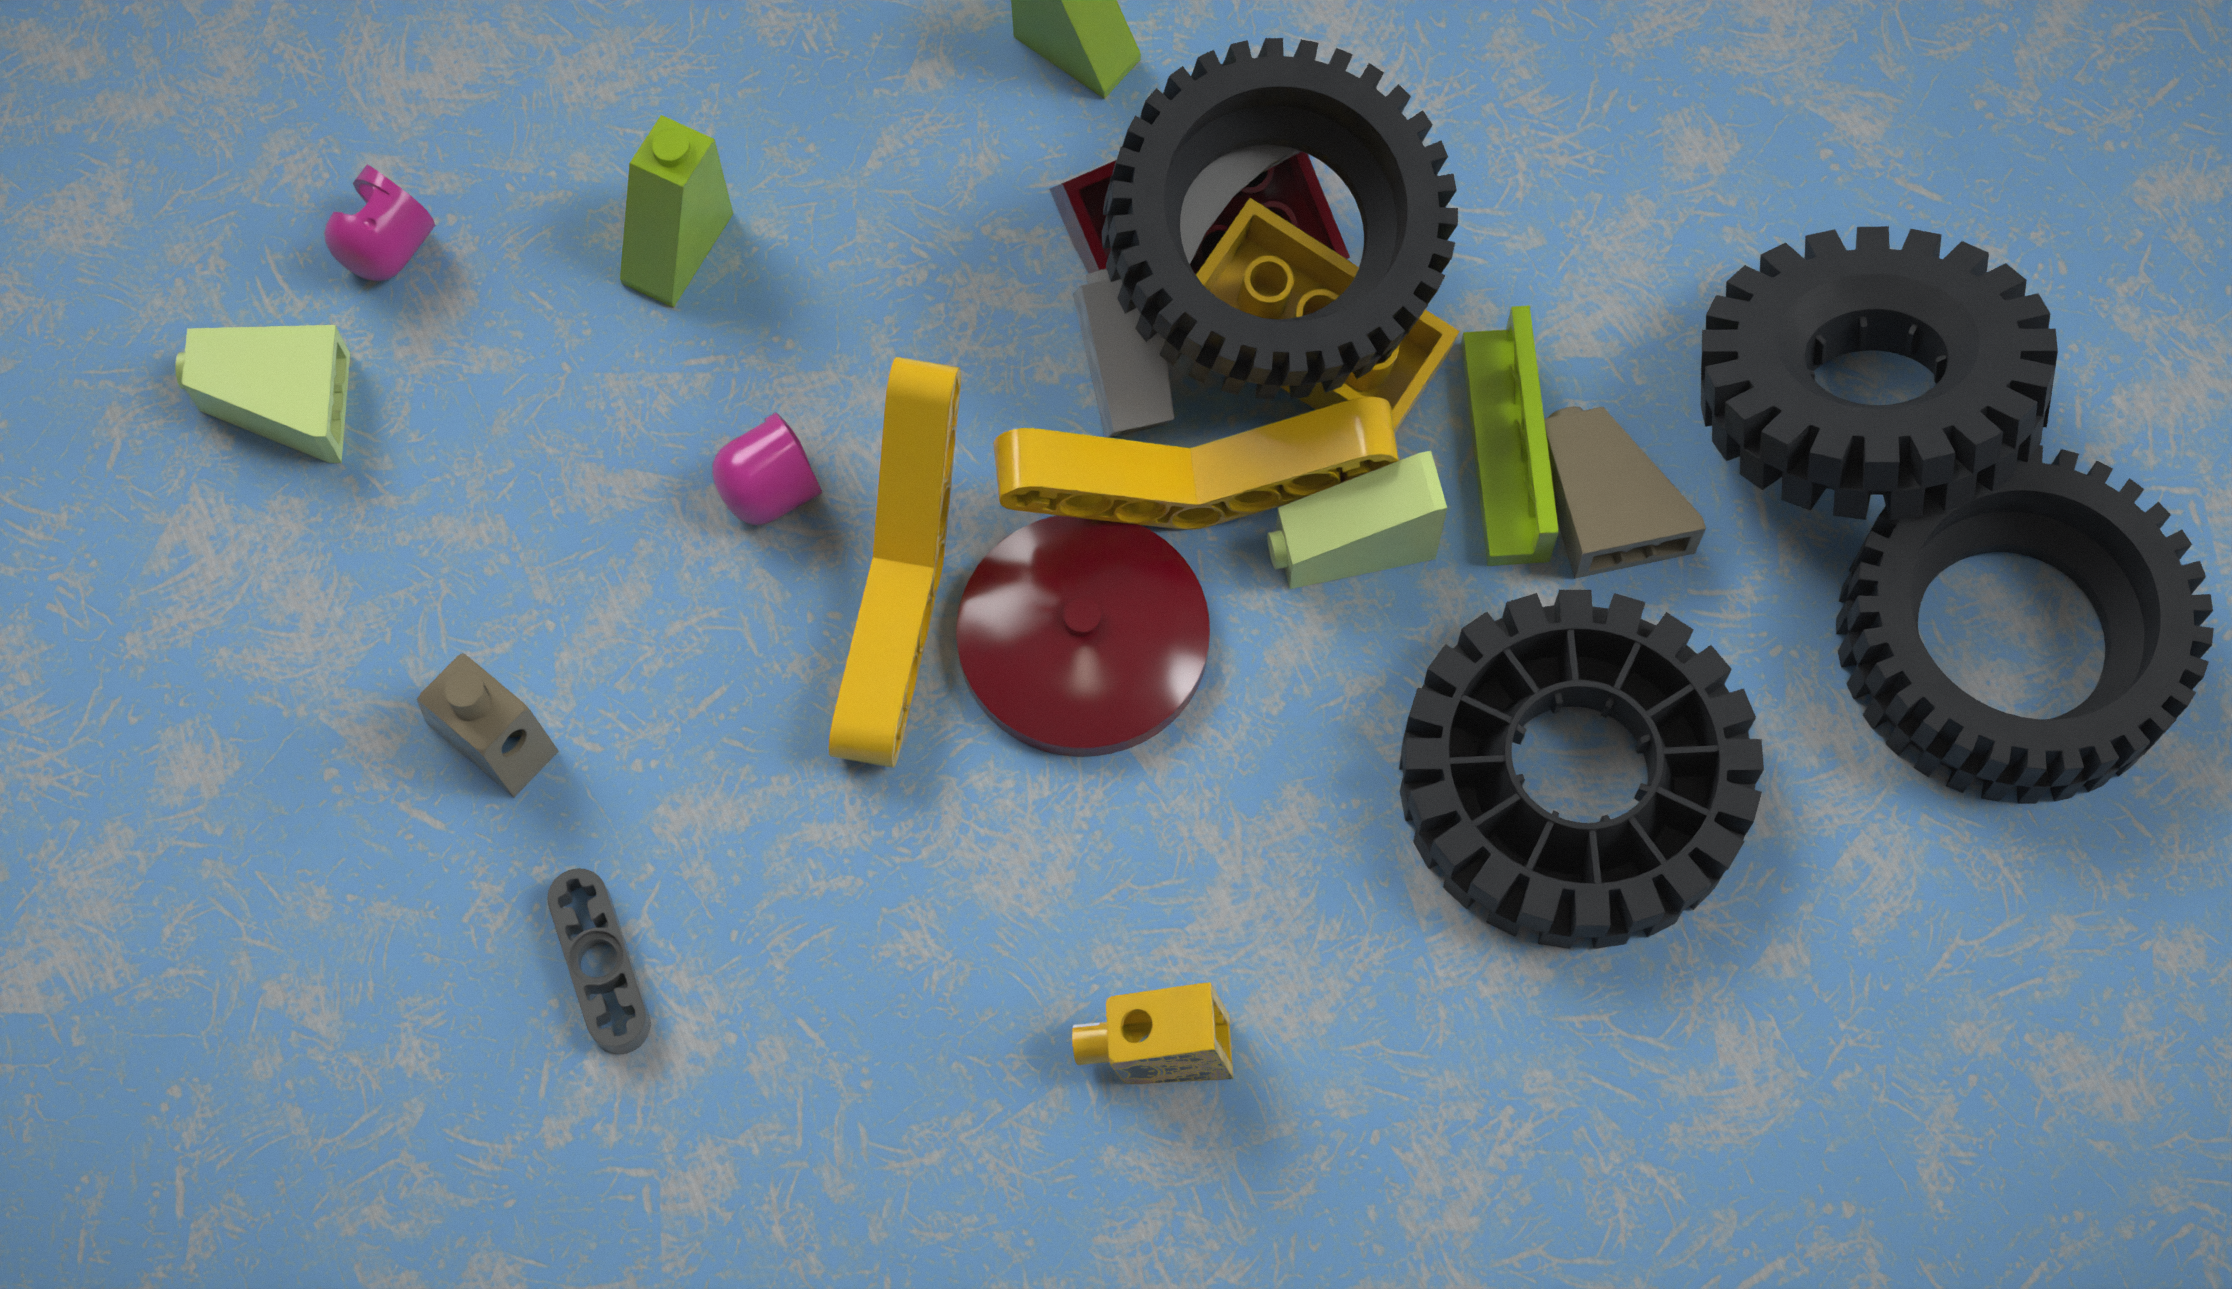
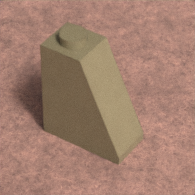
[1544,406,1706,579]

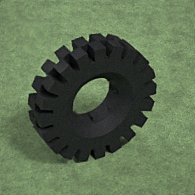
[1700,226,2058,520]
[1399,590,1764,949]

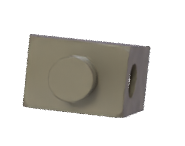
[417,653,559,797]

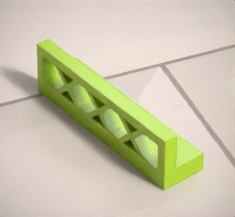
[1461,305,1559,566]

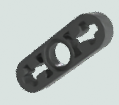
[547,868,651,1054]

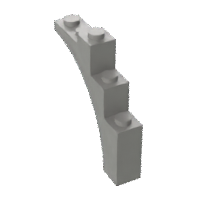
[1073,145,1302,438]

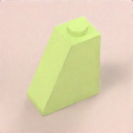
[175,325,350,463]
[1267,451,1447,589]

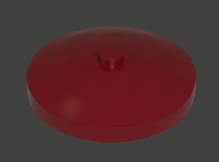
[956,515,1210,757]

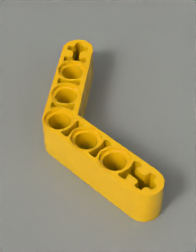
[828,357,962,768]
[993,397,1399,530]

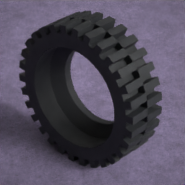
[1102,38,1458,400]
[1836,445,2214,804]

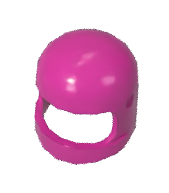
[324,164,436,281]
[712,412,822,525]

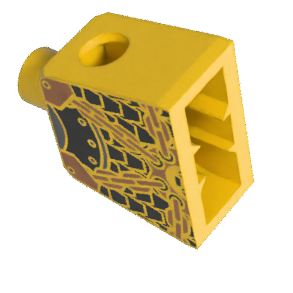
[1072,982,1234,1084]

